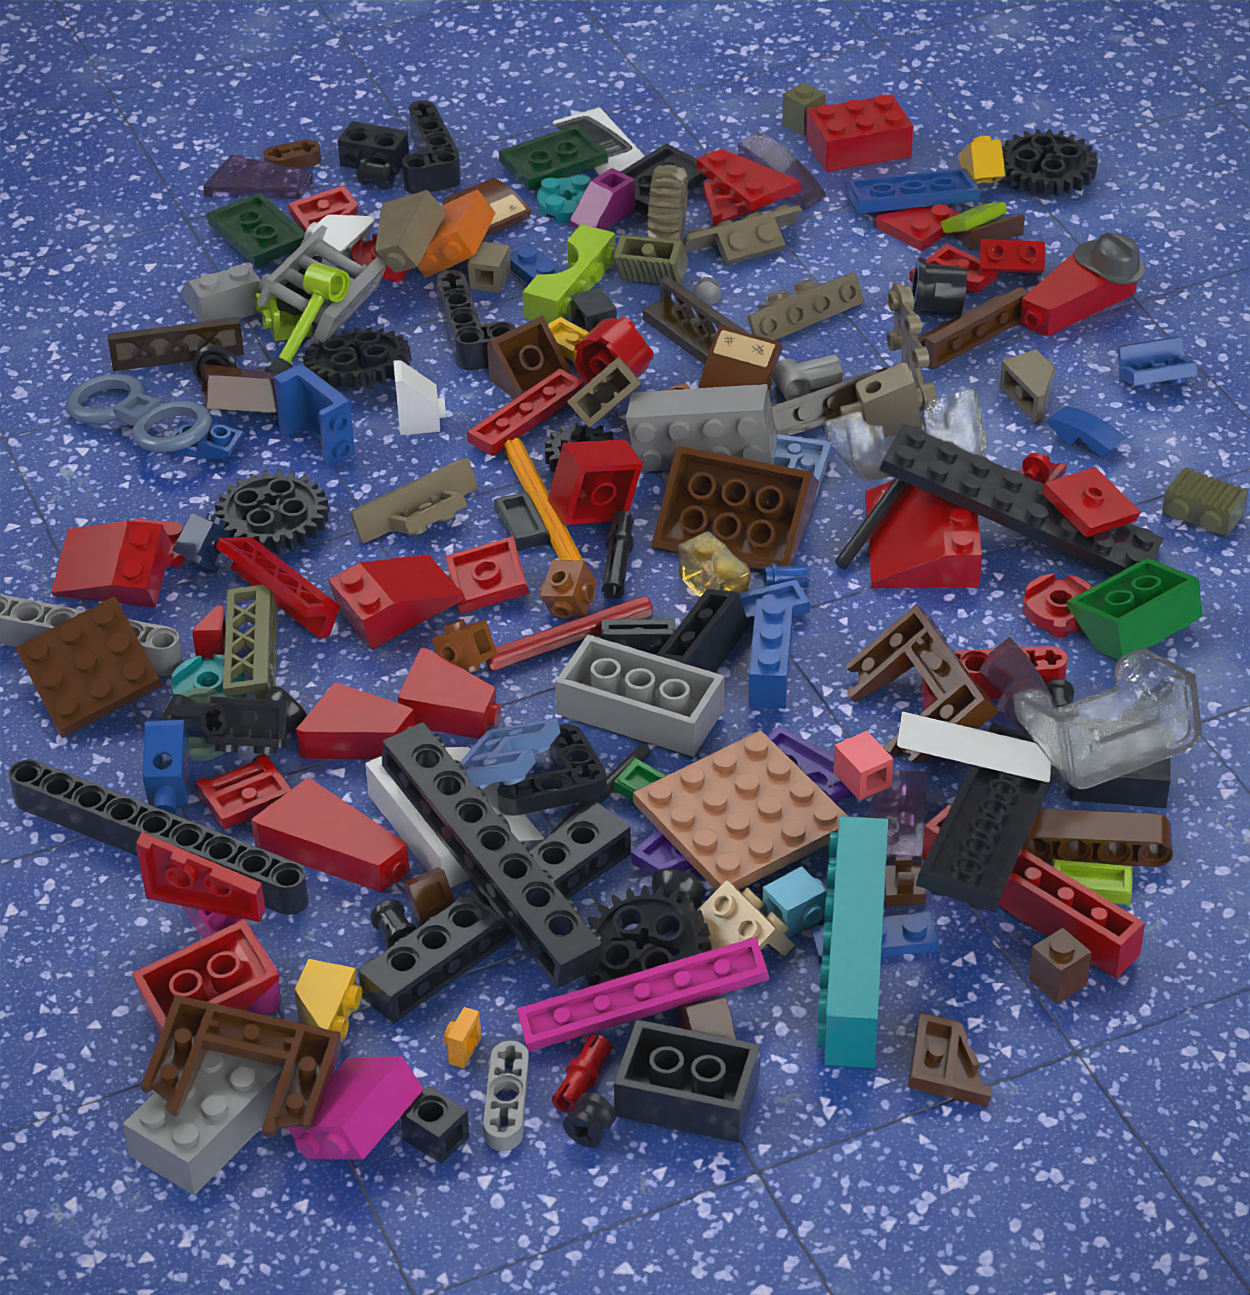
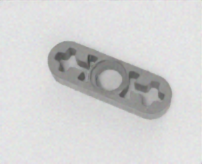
[483,1041,530,1151]

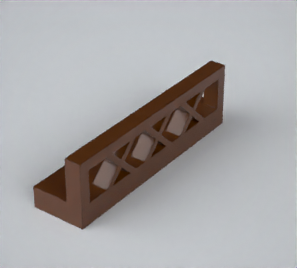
[918,287,1029,370]

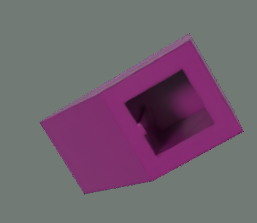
[570,168,635,230]

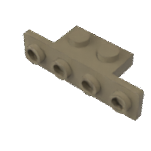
[683,205,802,266]
[747,273,864,340]
[350,458,478,543]

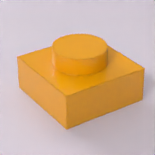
[444,1007,481,1069]

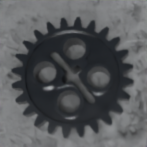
[1002,129,1098,197]
[303,327,411,391]
[214,470,329,555]
[585,885,713,987]

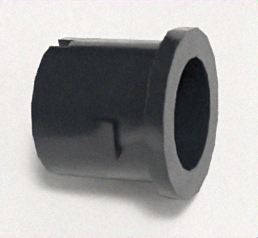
[911,257,967,315]

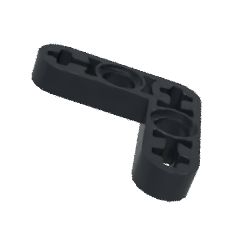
[497,724,607,816]

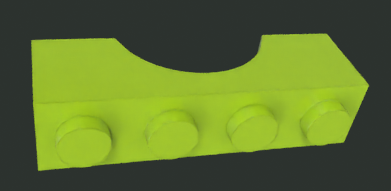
[523,224,617,324]

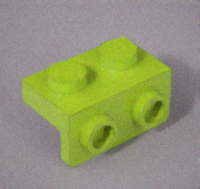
[254,281,313,341]

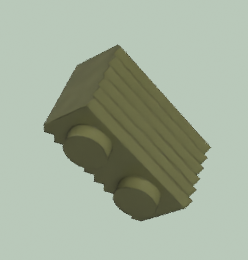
[614,234,689,285]
[1162,467,1248,537]

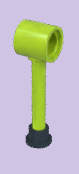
[264,262,350,374]

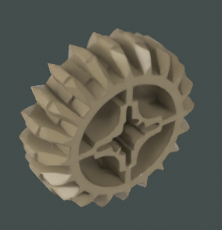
[648,165,688,241]

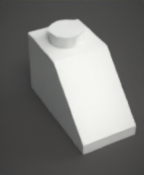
[304,215,375,269]
[394,360,446,435]

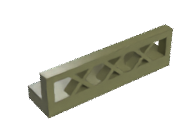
[223,585,278,699]

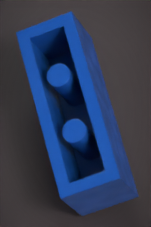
[749,599,793,709]

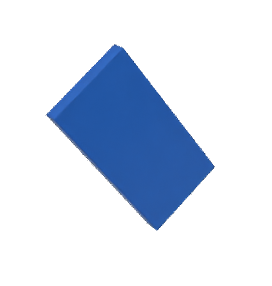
[846,168,981,213]

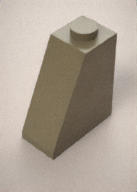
[375,190,446,273]
[567,357,641,428]

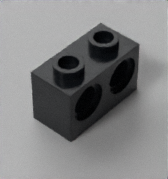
[338,121,409,175]

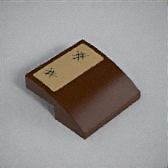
[442,177,531,238]
[699,325,783,390]

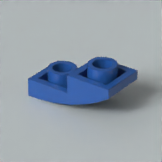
[1046,406,1126,459]
[169,420,243,459]

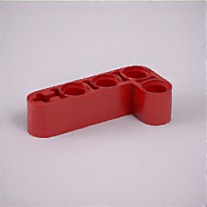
[920,646,1068,711]

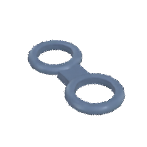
[66,374,212,453]

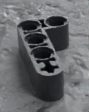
[402,100,461,194]
[437,270,516,370]

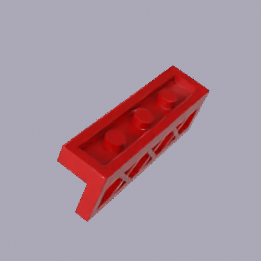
[216,537,340,638]

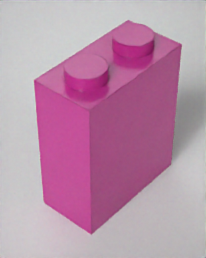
[287,1056,424,1160]

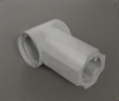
[771,354,843,400]

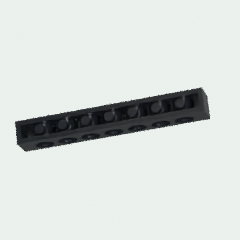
[382,722,602,989]
[358,803,631,1024]

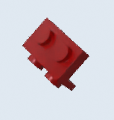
[978,239,1045,273]

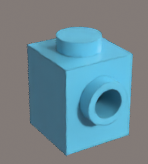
[762,866,827,938]

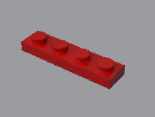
[467,369,585,456]

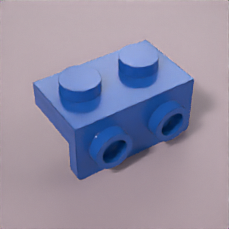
[1118,336,1197,389]

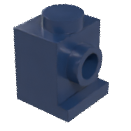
[172,512,231,573]

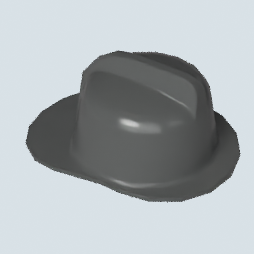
[1074,232,1145,284]

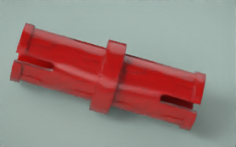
[552,1034,613,1113]

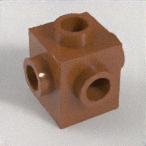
[540,560,597,619]
[432,619,498,673]

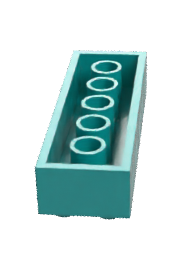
[817,816,888,1068]

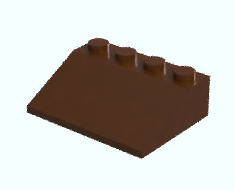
[651,445,819,571]

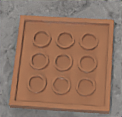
[633,730,849,890]

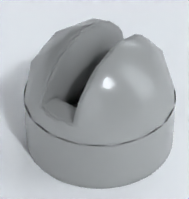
[695,277,721,305]

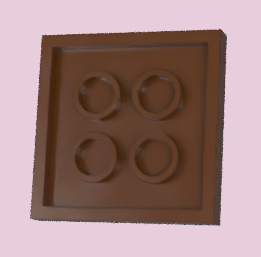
[15,596,163,738]

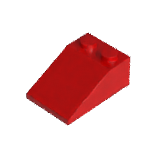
[51,520,172,607]
[328,554,465,650]
[131,919,279,1034]

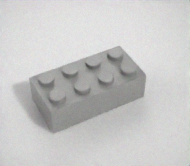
[626,384,778,472]
[555,635,725,757]
[123,1050,284,1196]

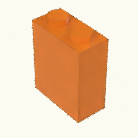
[418,189,496,278]

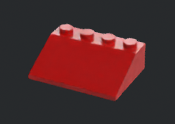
[865,480,982,588]

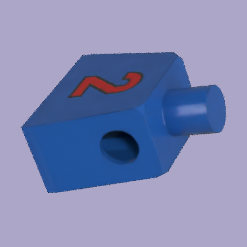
[142,720,193,815]

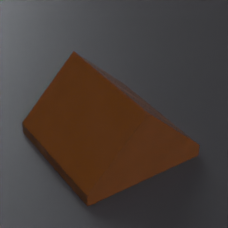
[487,315,573,399]

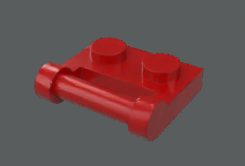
[194,754,291,830]

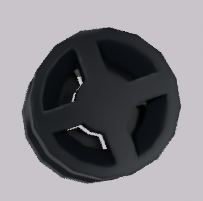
[563,1092,617,1148]

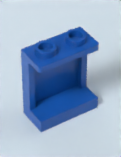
[273,363,355,467]

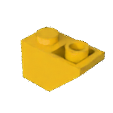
[958,136,1005,184]
[295,959,362,1042]

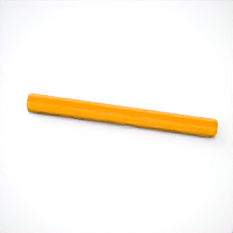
[504,438,584,561]

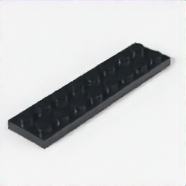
[879,423,1164,575]
[915,722,1066,912]

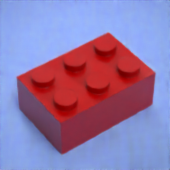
[806,94,913,172]

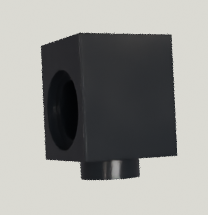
[571,288,617,332]
[400,1085,470,1164]

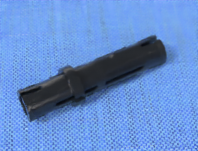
[601,511,634,600]

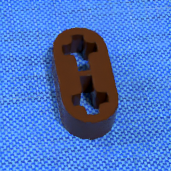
[264,139,321,173]

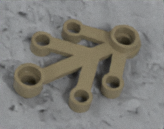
[886,283,937,411]

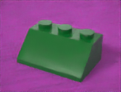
[1067,558,1203,662]

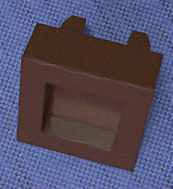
[884,857,926,906]
[403,867,455,922]

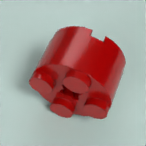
[574,317,654,384]

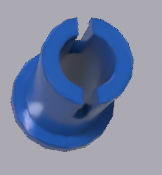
[763,563,809,588]

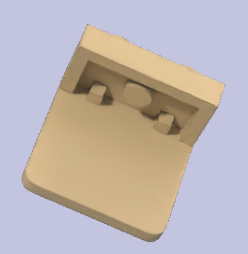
[698,880,795,957]

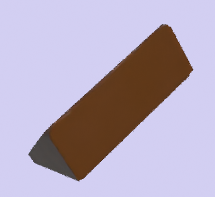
[953,214,1025,250]

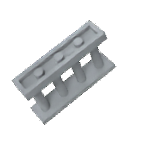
[257,225,387,343]

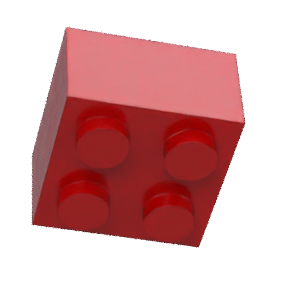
[547,440,643,525]

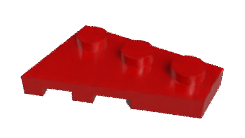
[696,148,801,212]
[136,832,266,922]

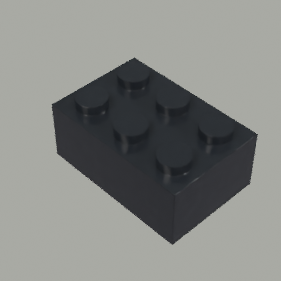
[614,1020,761,1143]

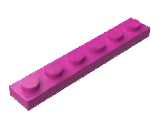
[517,937,770,1052]

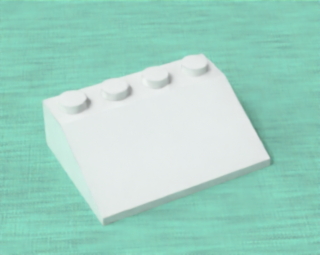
[365,747,545,888]

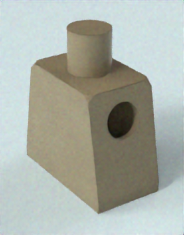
[840,362,922,439]

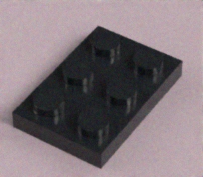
[620,143,708,215]

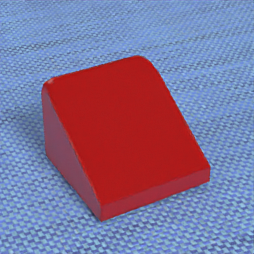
[192,606,226,658]

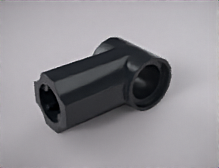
[159,694,228,738]

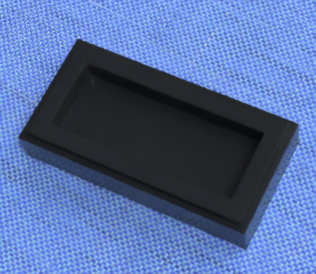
[494,492,549,551]

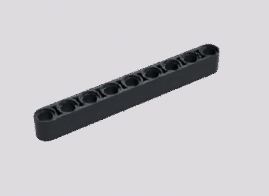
[8,759,309,915]

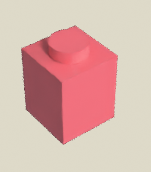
[833,731,894,801]

